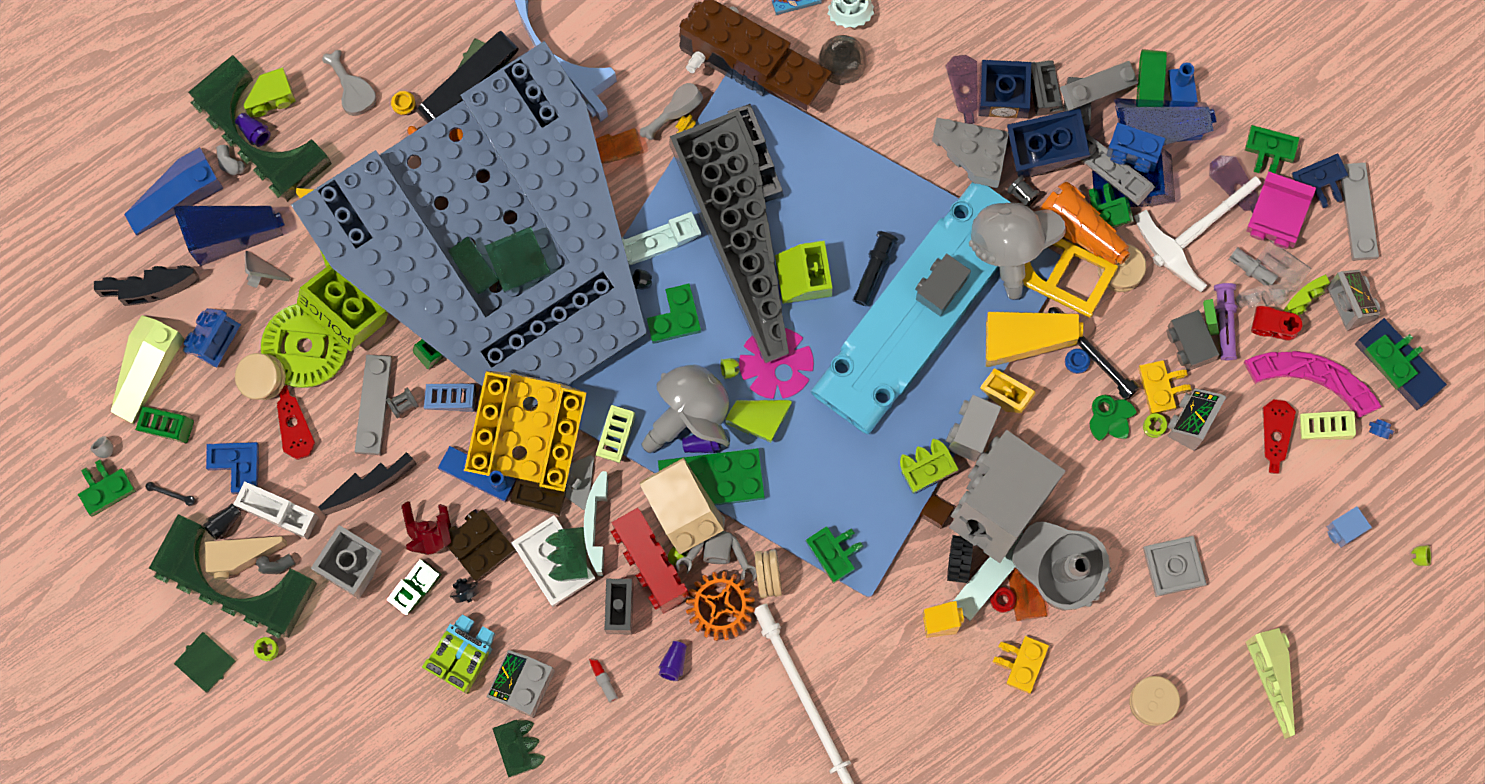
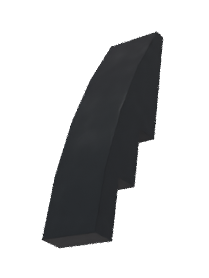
[727,104,784,202]
[318,452,417,516]

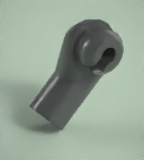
[256,553,296,575]

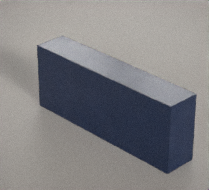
[1355,318,1447,410]

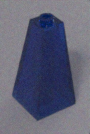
[1114,98,1217,146]
[173,206,285,266]

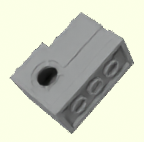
[949,430,1065,563]

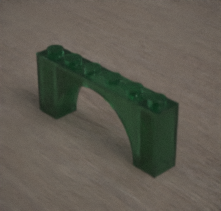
[188,55,332,202]
[149,514,317,639]

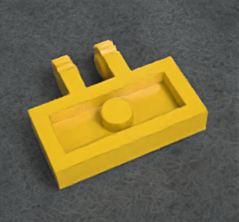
[1138,360,1192,415]
[992,636,1049,694]

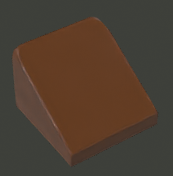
[919,494,954,529]

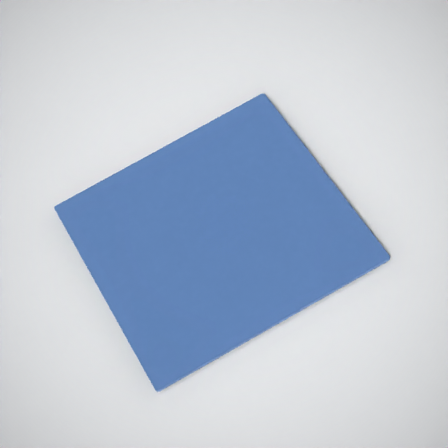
[567,76,1061,597]

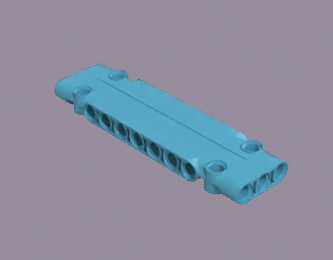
[810,182,1011,435]

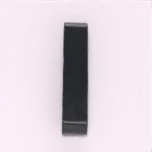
[416,31,519,123]

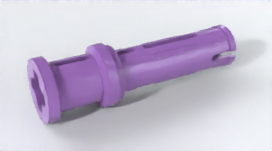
[1214,283,1238,361]

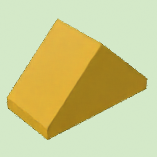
[980,368,1036,413]

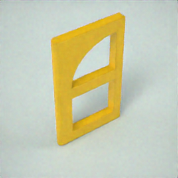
[1023,239,1118,318]

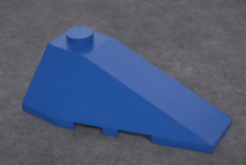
[124,147,223,236]

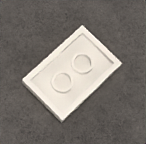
[511,515,596,607]

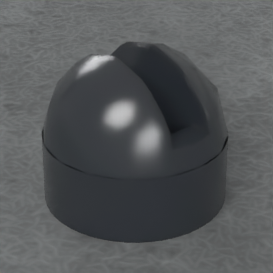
[632,269,652,290]

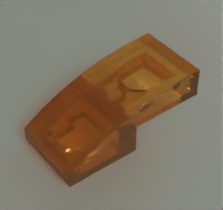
[595,128,644,164]

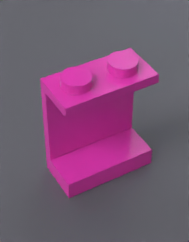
[1246,171,1316,249]

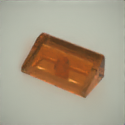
[1008,569,1048,621]

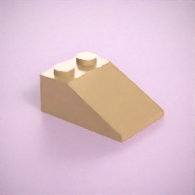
[639,458,724,554]

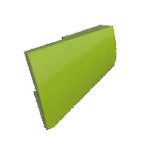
[725,400,792,443]

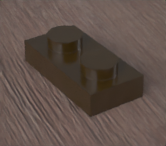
[510,478,566,516]

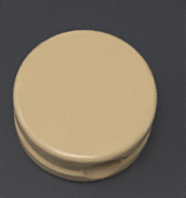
[1098,244,1146,292]
[235,353,286,400]
[755,549,782,599]
[1129,676,1180,726]

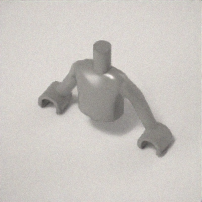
[675,515,757,582]

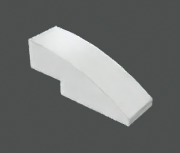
[233,482,319,540]

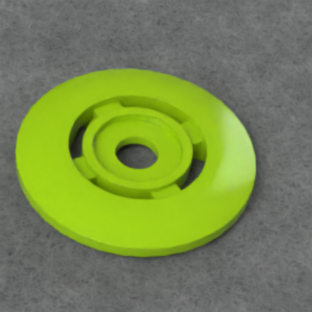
[261,304,348,388]

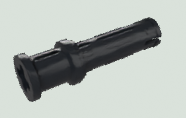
[852,231,898,306]

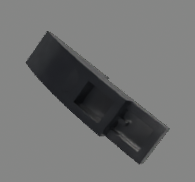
[94,265,199,306]

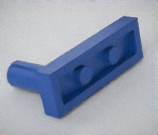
[1167,62,1203,142]
[438,446,516,503]

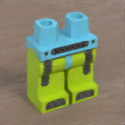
[422,614,495,694]

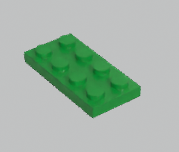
[658,448,765,506]

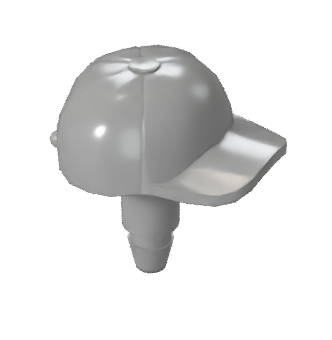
[969,203,1066,300]
[641,364,730,453]
[1012,522,1111,611]

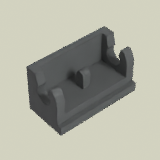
[1031,60,1063,116]

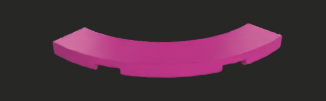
[1244,351,1382,419]

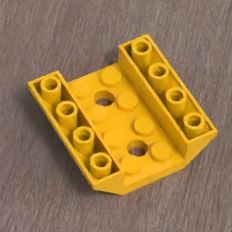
[464,371,586,491]

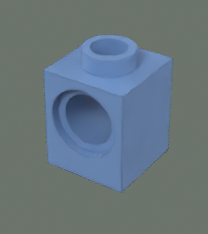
[1326,506,1372,548]

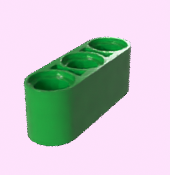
[1135,49,1167,119]

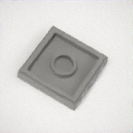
[1143,536,1207,597]

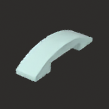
[622,212,701,265]
[584,471,608,576]
[953,533,1023,621]

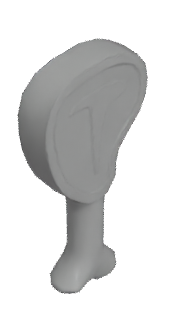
[322,50,377,116]
[640,83,703,140]

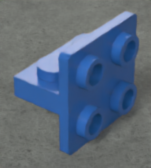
[1107,123,1166,173]
[183,308,241,368]

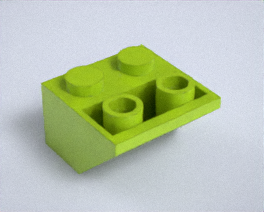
[775,241,832,304]

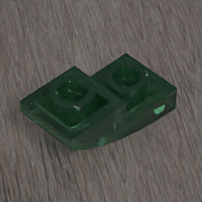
[448,236,499,294]

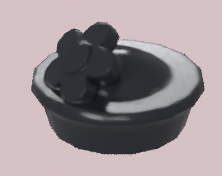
[450,578,479,603]

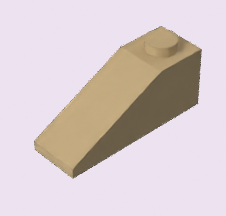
[205,536,287,580]

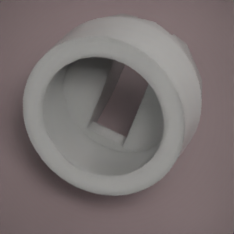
[90,436,113,458]

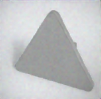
[244,251,291,288]
[565,455,594,510]

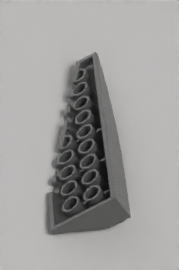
[669,110,789,364]

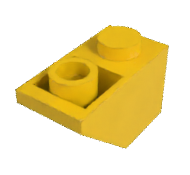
[922,601,964,638]

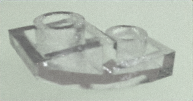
[1235,284,1293,308]

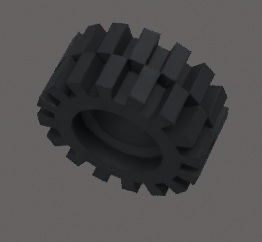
[947,535,973,583]

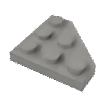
[932,117,1009,188]

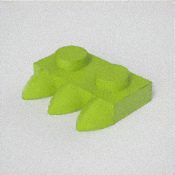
[900,438,959,494]

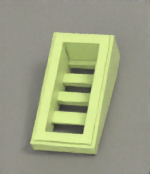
[596,405,636,463]
[1300,411,1356,439]

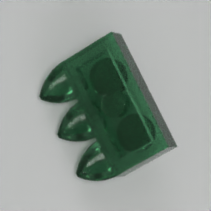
[545,527,589,582]
[492,719,545,778]

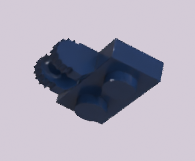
[1291,153,1348,209]

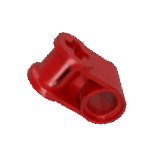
[1251,306,1302,341]

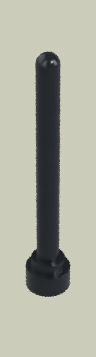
[1048,307,1140,401]

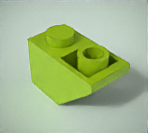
[244,67,296,117]

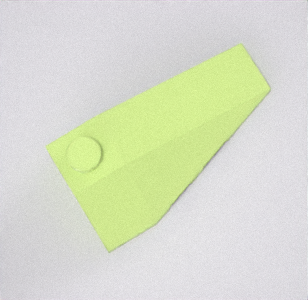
[111,315,185,424]
[1246,628,1295,739]

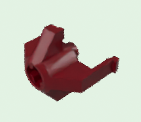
[401,501,451,555]

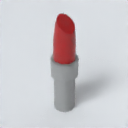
[589,659,618,703]

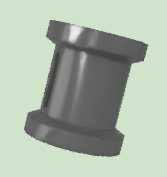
[1007,176,1040,206]
[386,387,419,419]

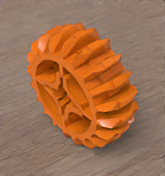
[686,571,755,641]

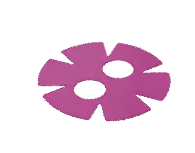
[739,328,814,399]

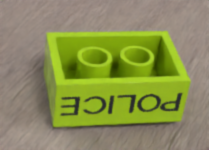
[297,265,388,352]

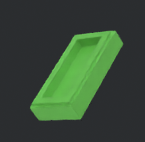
[1203,299,1219,336]

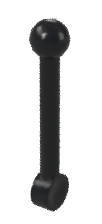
[145,482,196,506]

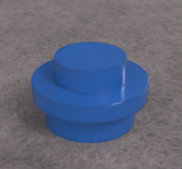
[1065,349,1090,374]
[1369,419,1394,440]

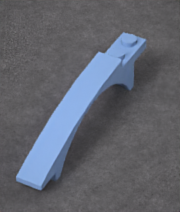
[514,0,617,122]

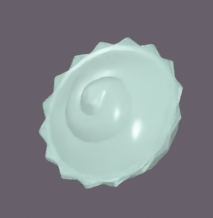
[827,0,874,28]

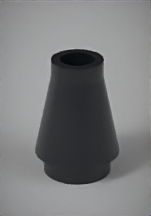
[203,503,242,540]

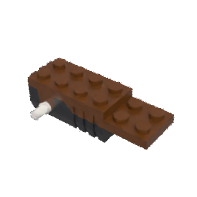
[679,0,831,111]

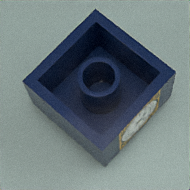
[978,60,1031,118]

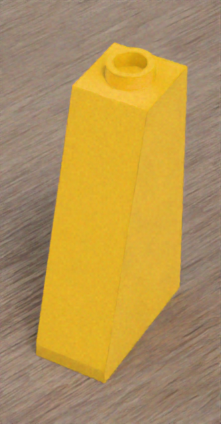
[986,312,1083,367]

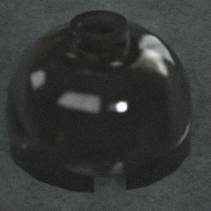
[818,35,867,85]

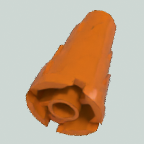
[1039,182,1130,265]

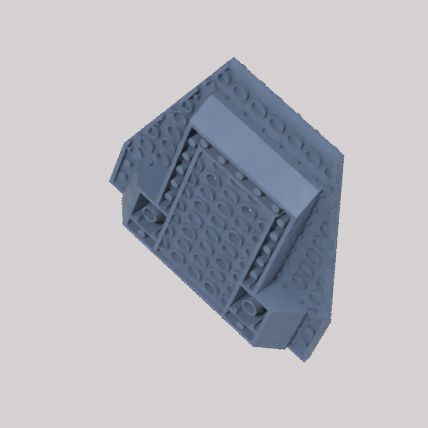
[291,41,647,410]

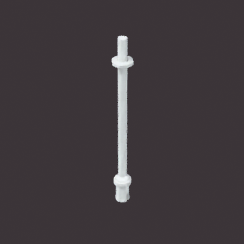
[754,603,854,784]

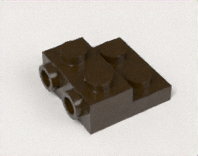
[447,509,516,582]

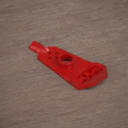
[276,385,315,460]
[1262,399,1296,474]

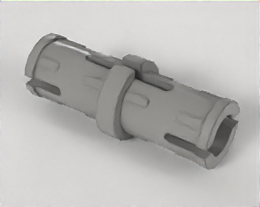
[1228,247,1278,289]

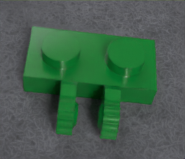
[1244,125,1299,174]
[1089,183,1134,228]
[1364,334,1424,390]
[78,459,136,517]
[805,526,864,584]

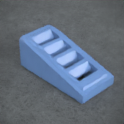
[424,384,476,412]

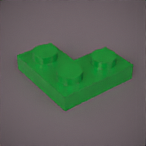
[647,283,701,344]

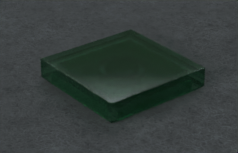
[485,226,551,293]

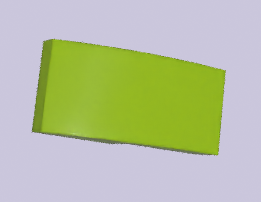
[1283,274,1330,315]

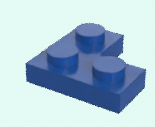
[206,442,259,495]

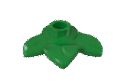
[1089,395,1137,441]

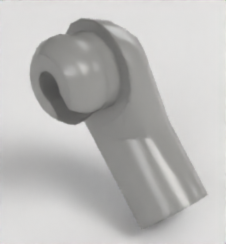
[216,145,245,175]

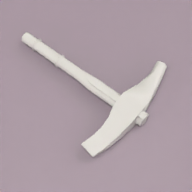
[1134,176,1261,292]

